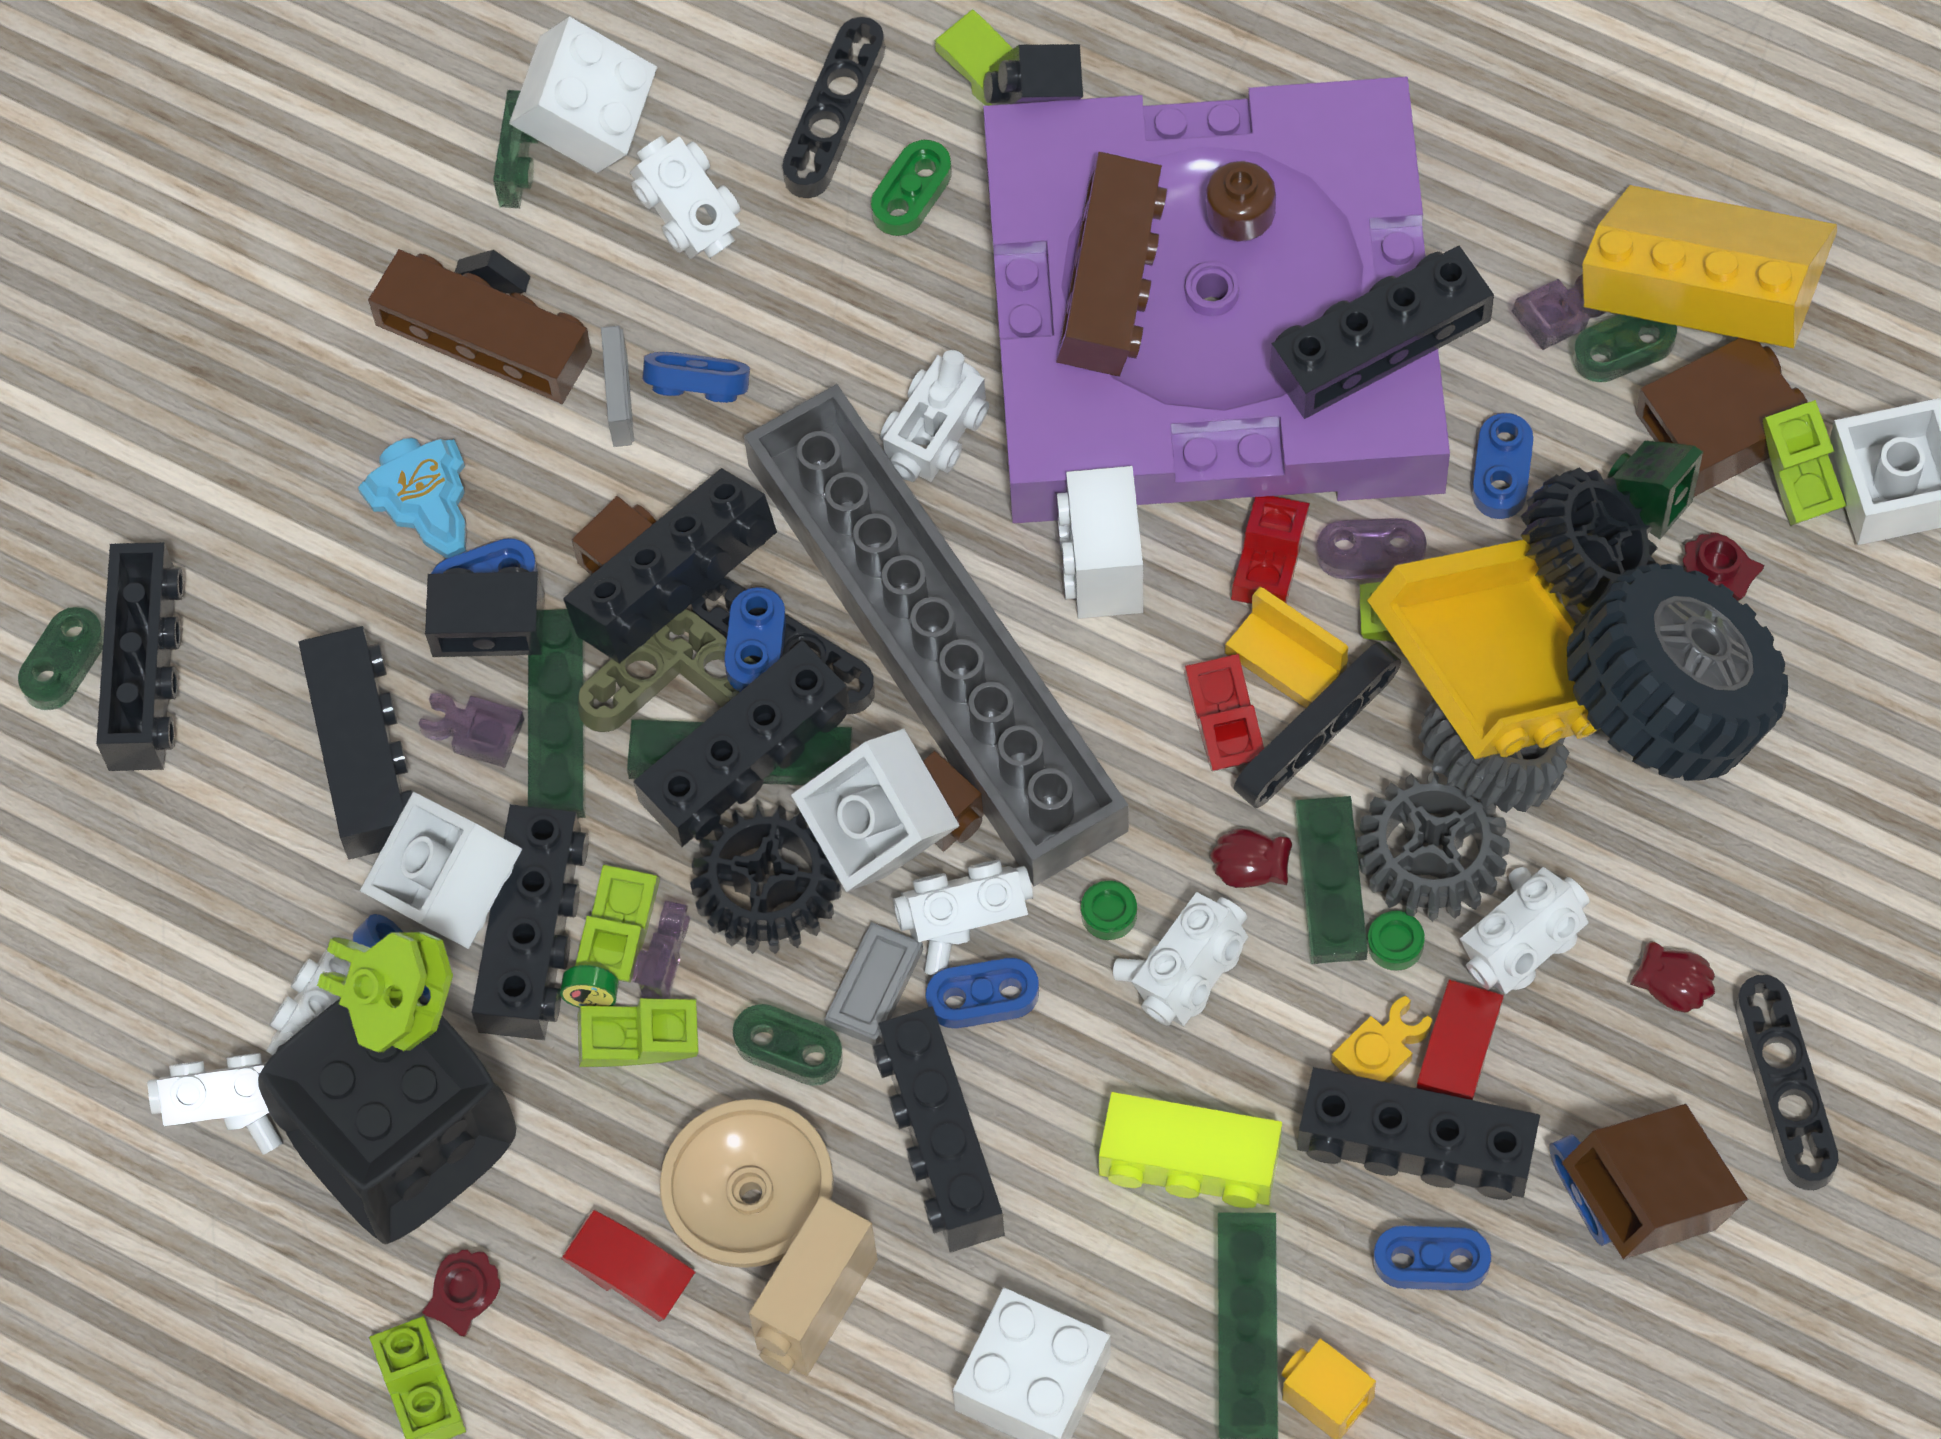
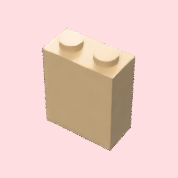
[749,1196,878,1376]

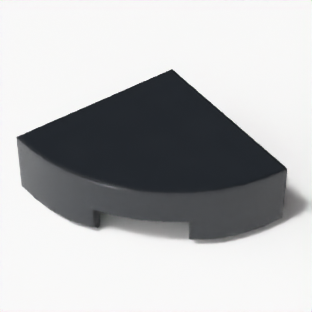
[455,250,531,294]

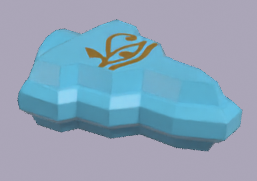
[358,438,466,559]

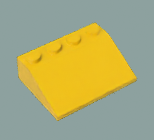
[1582,185,1837,349]

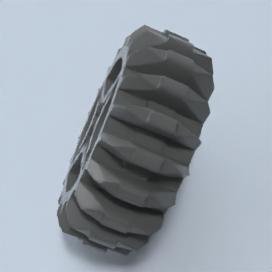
[1418,699,1570,813]
[1357,771,1510,922]

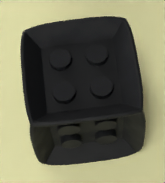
[257,994,516,1244]

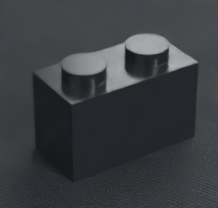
[984,44,1083,105]
[425,567,544,657]

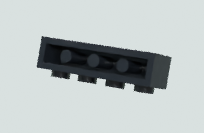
[1270,245,1494,419]
[563,468,777,664]
[96,542,184,771]
[298,626,413,860]
[633,640,850,847]
[471,804,589,1040]
[872,1006,1005,1253]
[1297,1067,1541,1200]

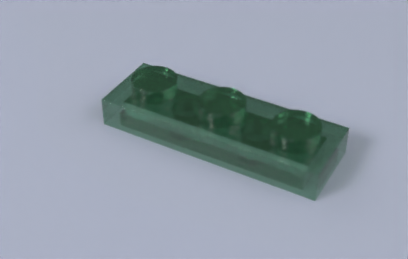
[1295,796,1368,964]

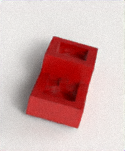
[1231,496,1310,604]
[1183,654,1264,772]
[1416,980,1504,1100]
[560,1210,696,1322]

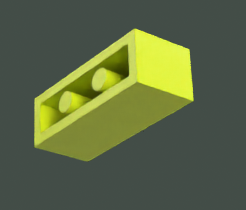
[1099,1092,1282,1208]

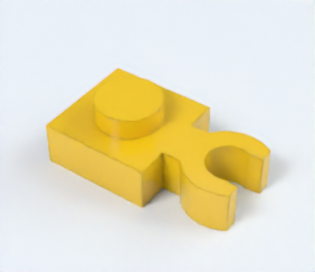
[1331,996,1433,1083]

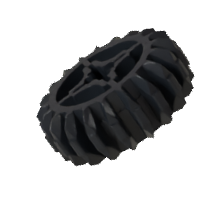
[1520,467,1658,615]
[690,804,842,954]

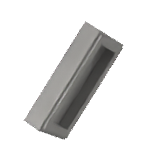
[601,326,634,447]
[824,922,923,1045]

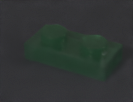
[493,90,539,209]

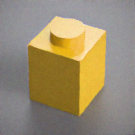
[1281,1338,1376,1439]

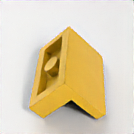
[1225,587,1348,708]

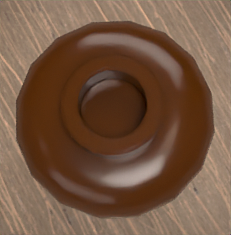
[1206,161,1276,242]

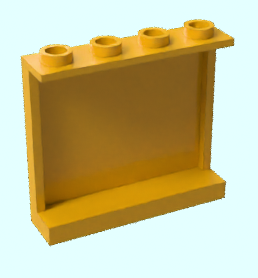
[1367,540,1601,759]

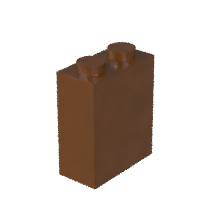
[1636,338,1808,497]
[1562,1104,1748,1260]

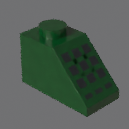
[1607,440,1703,539]

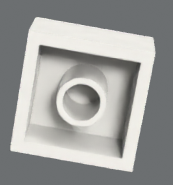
[509,16,657,173]
[1828,398,1941,545]
[1057,466,1143,619]
[791,729,960,892]
[360,792,522,949]
[953,1287,1111,1439]

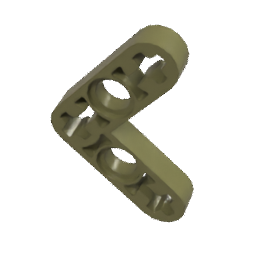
[578,610,756,732]

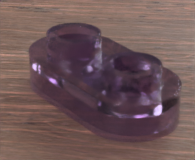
[1316,518,1427,579]

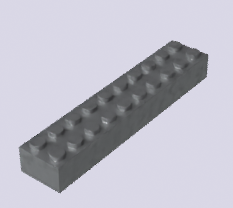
[744,384,1129,886]

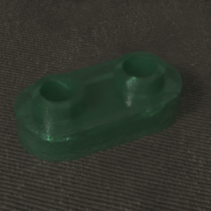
[1573,314,1677,382]
[18,607,104,710]
[733,1004,843,1086]

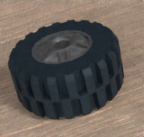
[1567,563,1788,781]

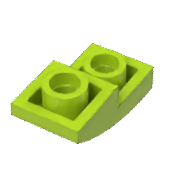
[369,1316,466,1439]

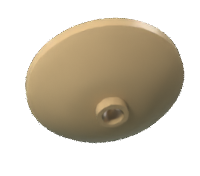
[660,1099,834,1268]

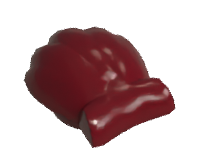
[1683,533,1765,601]
[1210,828,1292,888]
[1630,941,1715,1013]
[422,1250,501,1337]

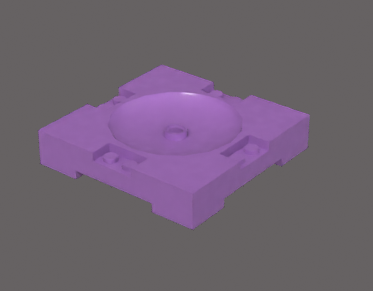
[983,76,1450,524]

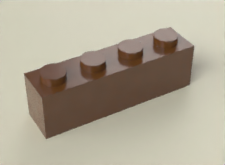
[1056,151,1167,377]
[368,249,592,405]

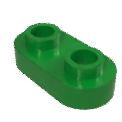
[871,140,952,236]

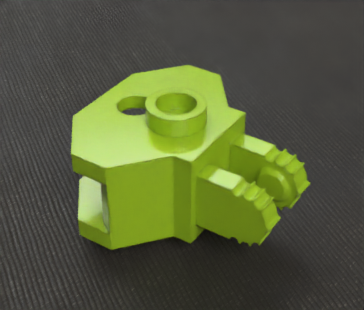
[317,932,453,1052]

